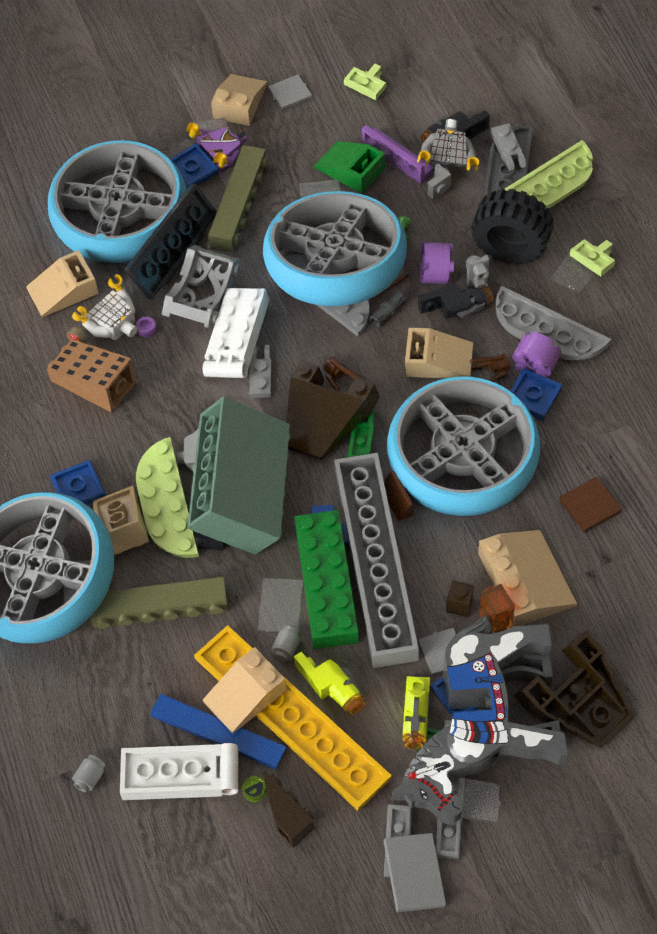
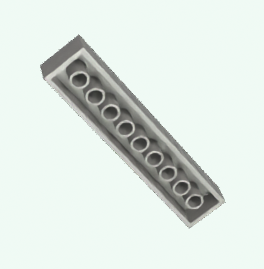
[334,453,419,668]

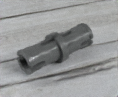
[369,291,407,327]

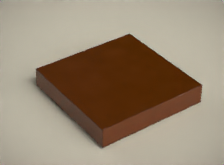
[559,477,622,533]

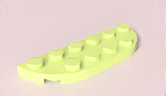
[505,140,593,208]
[136,437,199,558]

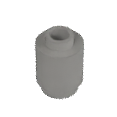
[271,626,301,662]
[72,755,105,792]

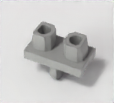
[466,255,489,291]

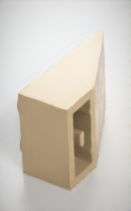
[26,250,99,317]
[405,328,473,378]

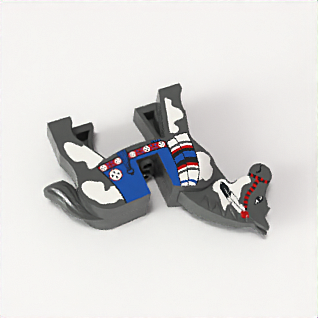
[391,615,568,824]

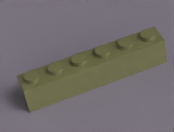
[208,145,269,253]
[90,577,228,629]

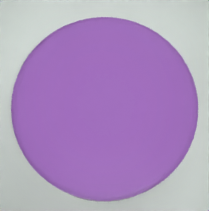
[135,317,157,338]

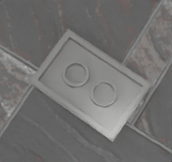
[383,833,446,912]

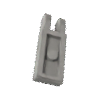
[491,123,526,171]
[249,345,272,398]

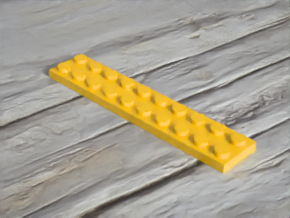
[194,625,392,811]

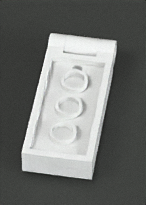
[203,288,270,378]
[120,743,238,800]

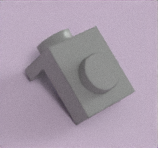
[428,163,451,199]

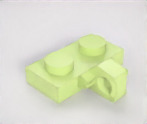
[344,64,386,100]
[570,239,615,276]

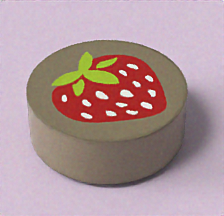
[67,327,88,344]

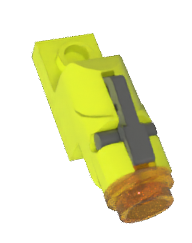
[294,651,365,715]
[402,676,430,750]

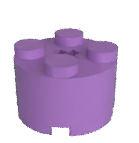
[420,242,454,284]
[512,332,562,378]

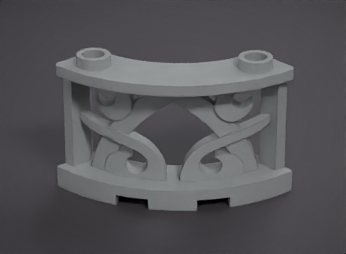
[162,245,241,328]

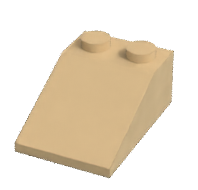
[211,74,267,126]
[93,486,149,555]
[203,647,287,734]

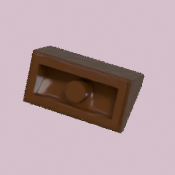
[384,470,414,521]

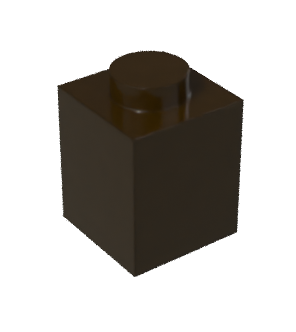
[446,580,475,617]

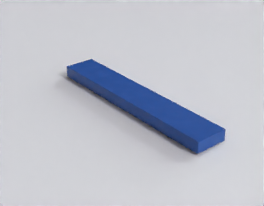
[150,694,287,770]

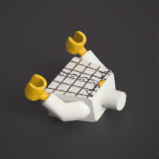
[72,274,138,340]

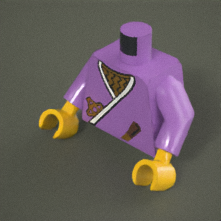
[186,123,247,174]

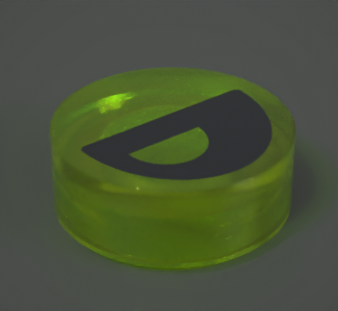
[242,776,266,802]

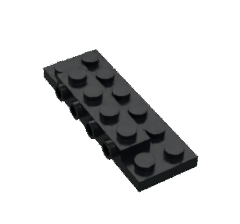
[124,184,217,299]

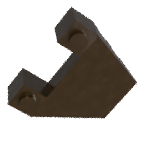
[286,360,380,460]
[514,630,634,748]

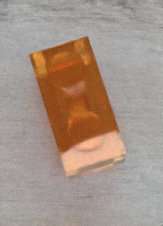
[479,584,515,633]

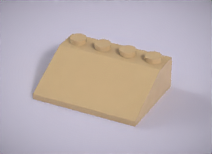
[478,530,577,626]

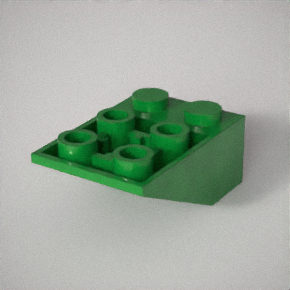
[314,141,385,194]

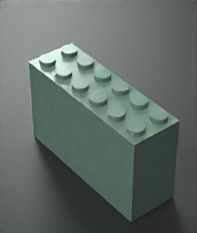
[187,396,290,555]

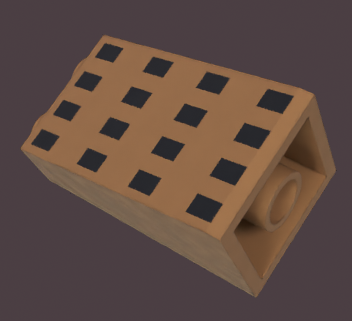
[47,339,136,413]

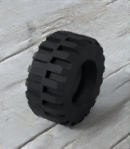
[471,189,554,264]

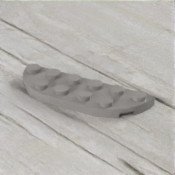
[284,254,369,337]
[496,286,611,360]

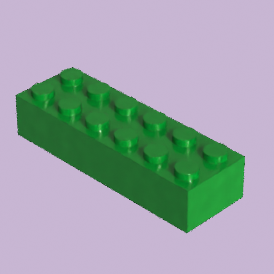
[294,510,359,650]

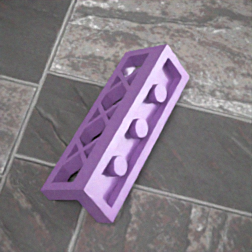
[362,125,434,184]

